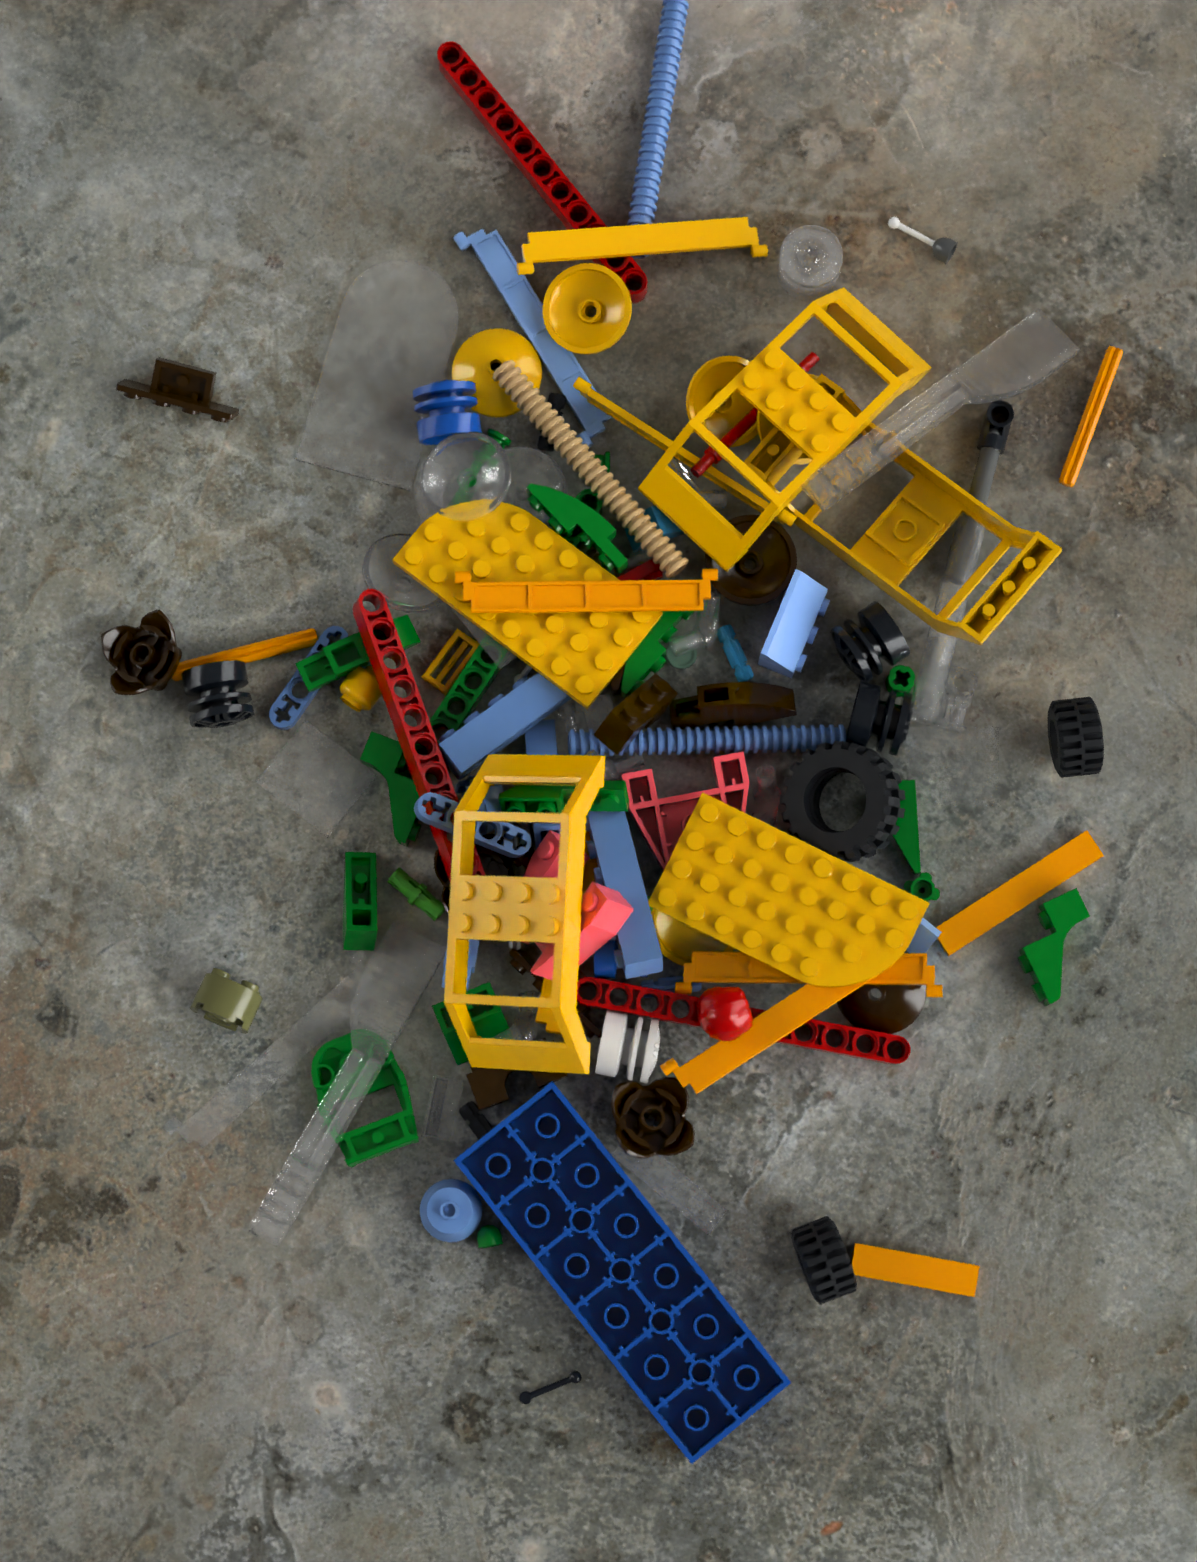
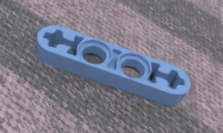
[269,626,348,730]
[414,792,532,858]

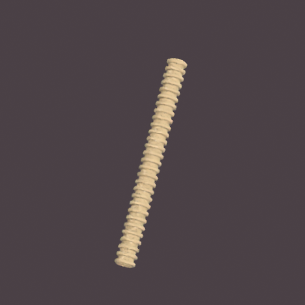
[493,360,688,578]

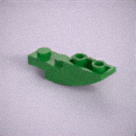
[526,483,628,574]
[621,611,696,699]
[295,614,421,693]
[499,780,629,813]

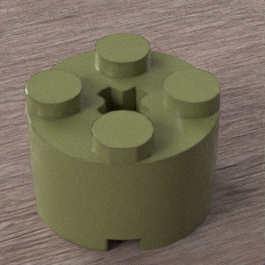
[190,968,263,1034]

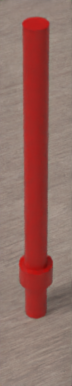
[690,352,820,478]

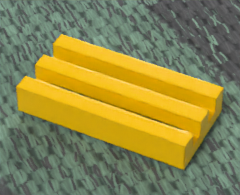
[421,628,479,696]

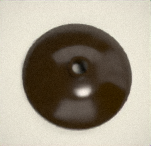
[705,515,797,606]
[837,951,927,1034]

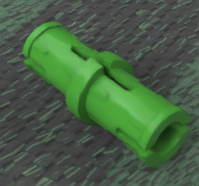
[387,867,445,922]

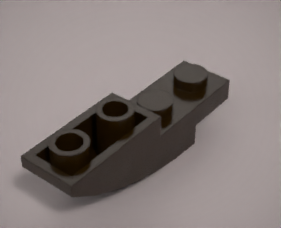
[670,682,797,730]

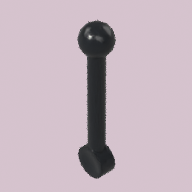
[519,1371,582,1404]

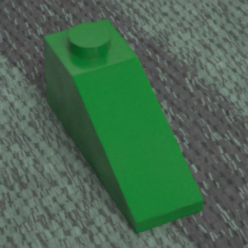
[891,780,921,875]
[343,852,378,951]

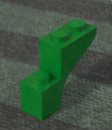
[360,731,421,847]
[1018,888,1090,1006]

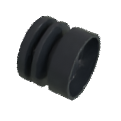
[831,601,910,683]
[181,660,255,728]
[845,681,912,756]

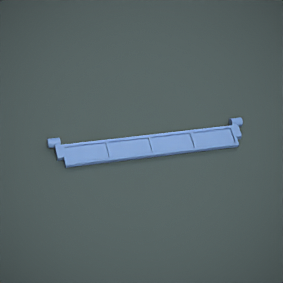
[453,229,612,448]

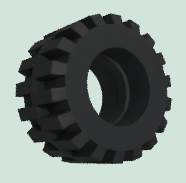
[1047,697,1104,778]
[791,1216,857,1304]

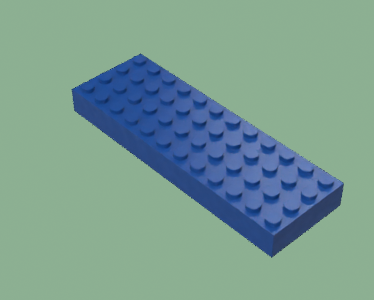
[453,1081,791,1464]

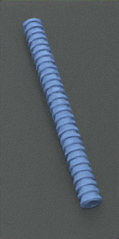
[627,0,689,259]
[568,724,846,756]

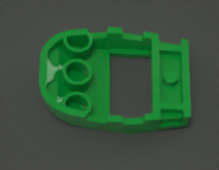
[311,1030,419,1168]

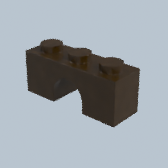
[594,673,679,755]
[466,1038,568,1111]

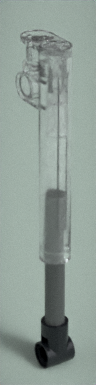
[911,400,1014,733]

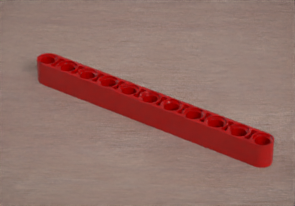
[437,41,647,303]
[352,589,486,882]
[577,977,911,1064]

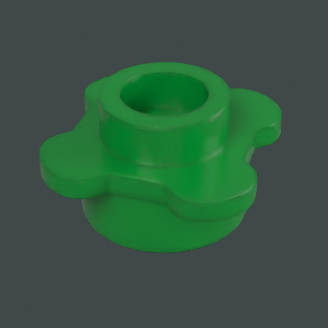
[904,872,940,902]

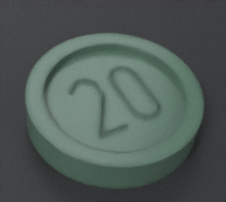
[666,638,697,670]

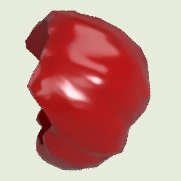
[697,986,753,1041]

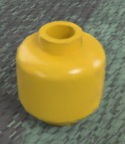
[339,665,382,712]

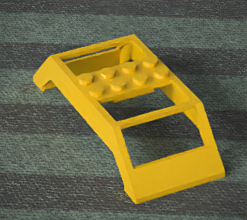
[638,287,932,572]
[744,373,1062,645]
[444,754,605,1074]

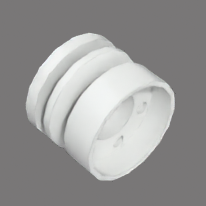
[595,1009,661,1084]

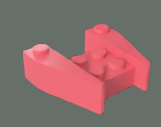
[621,751,749,872]
[522,830,634,980]

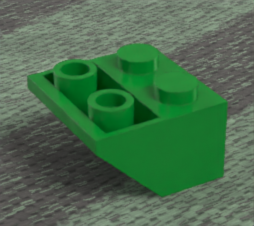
[432,981,514,1066]

